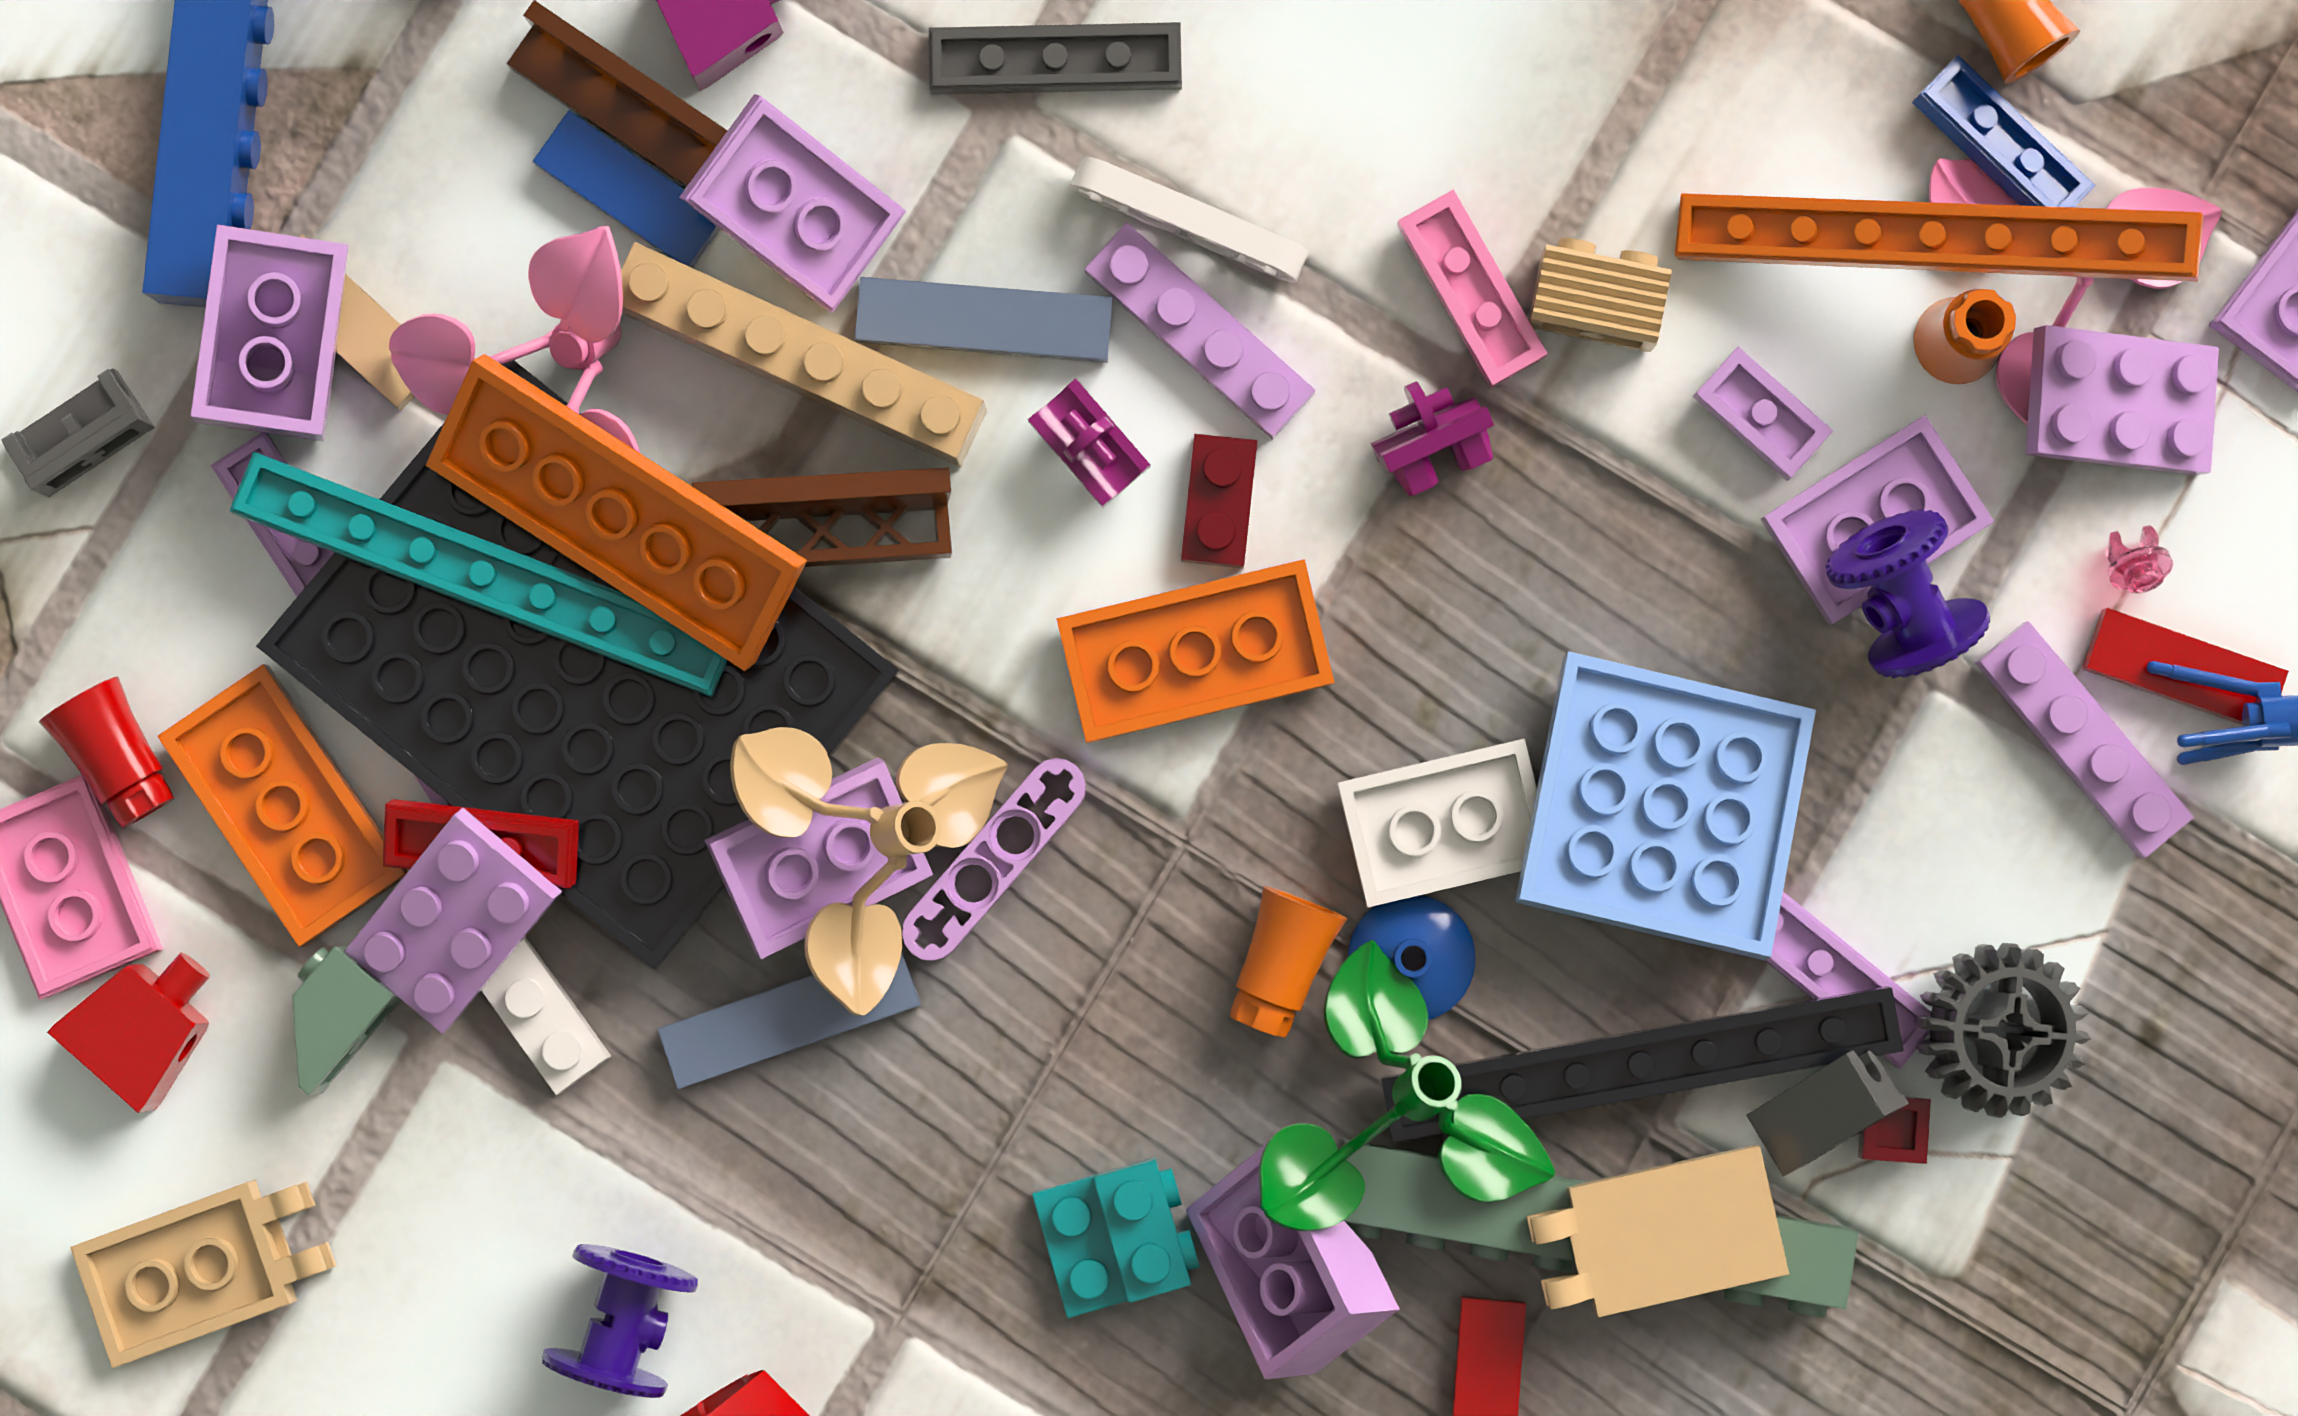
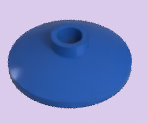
[1348,895,1476,1020]

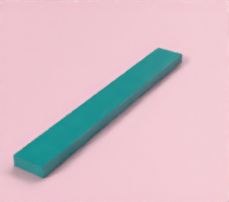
[229,452,727,697]

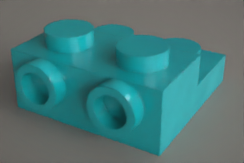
[1032,1157,1200,1318]

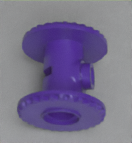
[1825,509,1990,678]
[542,1244,698,1398]

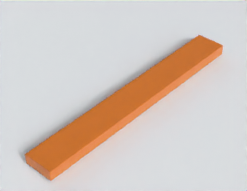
[1675,193,2204,282]

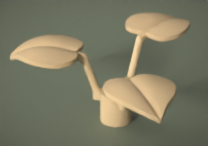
[730,727,1008,1016]

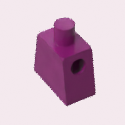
[656,0,784,91]

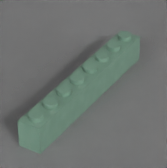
[1342,1139,1859,1317]

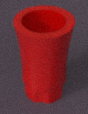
[39,676,175,828]

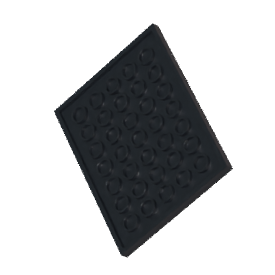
[256,360,900,970]

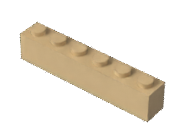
[621,242,987,467]

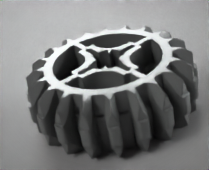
[1914,943,2091,1118]

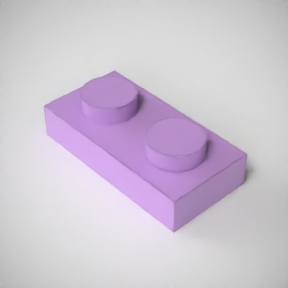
[1693,346,1833,481]

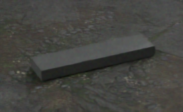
[929,22,1182,95]

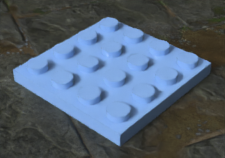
[1515,651,1816,961]

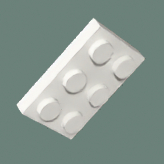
[1337,739,1537,908]

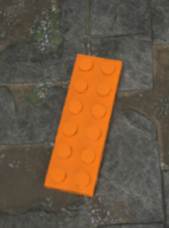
[426,354,807,671]

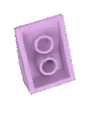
[191,225,348,441]
[1185,1143,1400,1380]

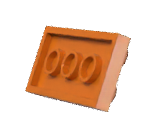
[1056,559,1335,744]
[157,664,408,947]

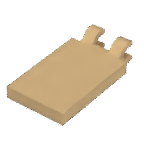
[1526,1145,1789,1317]
[70,1180,337,1368]

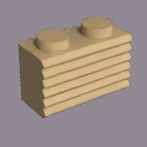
[1528,238,1672,352]

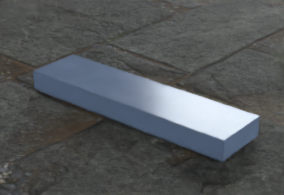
[855,277,1113,363]
[657,949,921,1089]

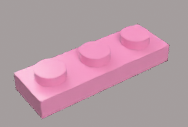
[1397,189,1548,389]

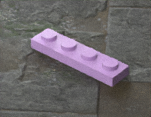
[1085,222,1315,440]
[1975,621,2194,859]

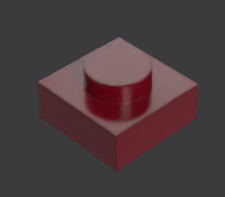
[1858,1097,1931,1164]

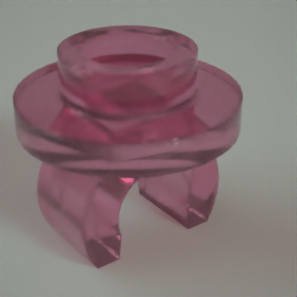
[2106,525,2173,594]

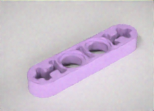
[902,758,1086,961]

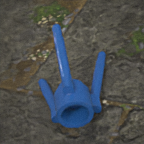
[2146,661,2298,765]

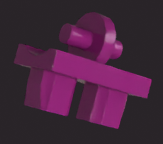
[1027,378,1151,508]
[1371,381,1495,496]

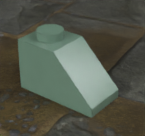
[292,946,401,1095]

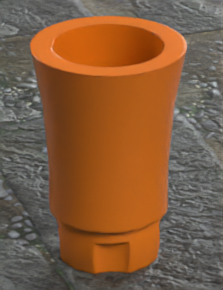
[1958,0,2080,84]
[1913,289,2016,384]
[1229,886,1347,1038]

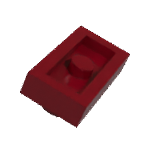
[1181,434,1258,568]

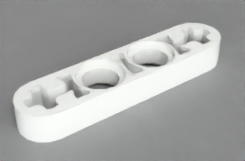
[1069,156,1309,283]

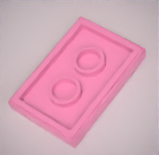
[0,775,163,999]

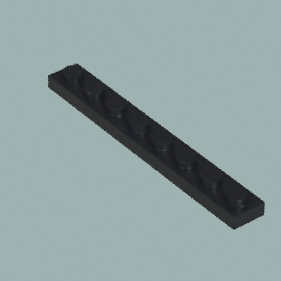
[1381,986,1904,1142]

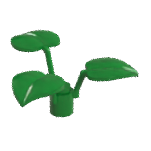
[1259,940,1555,1231]

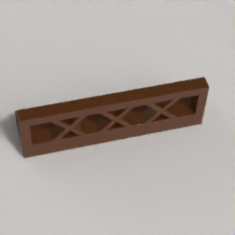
[506,0,728,187]
[691,467,952,567]

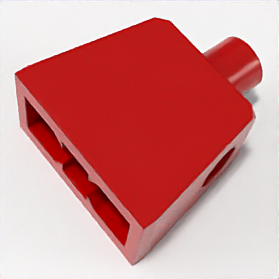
[47,952,210,1113]

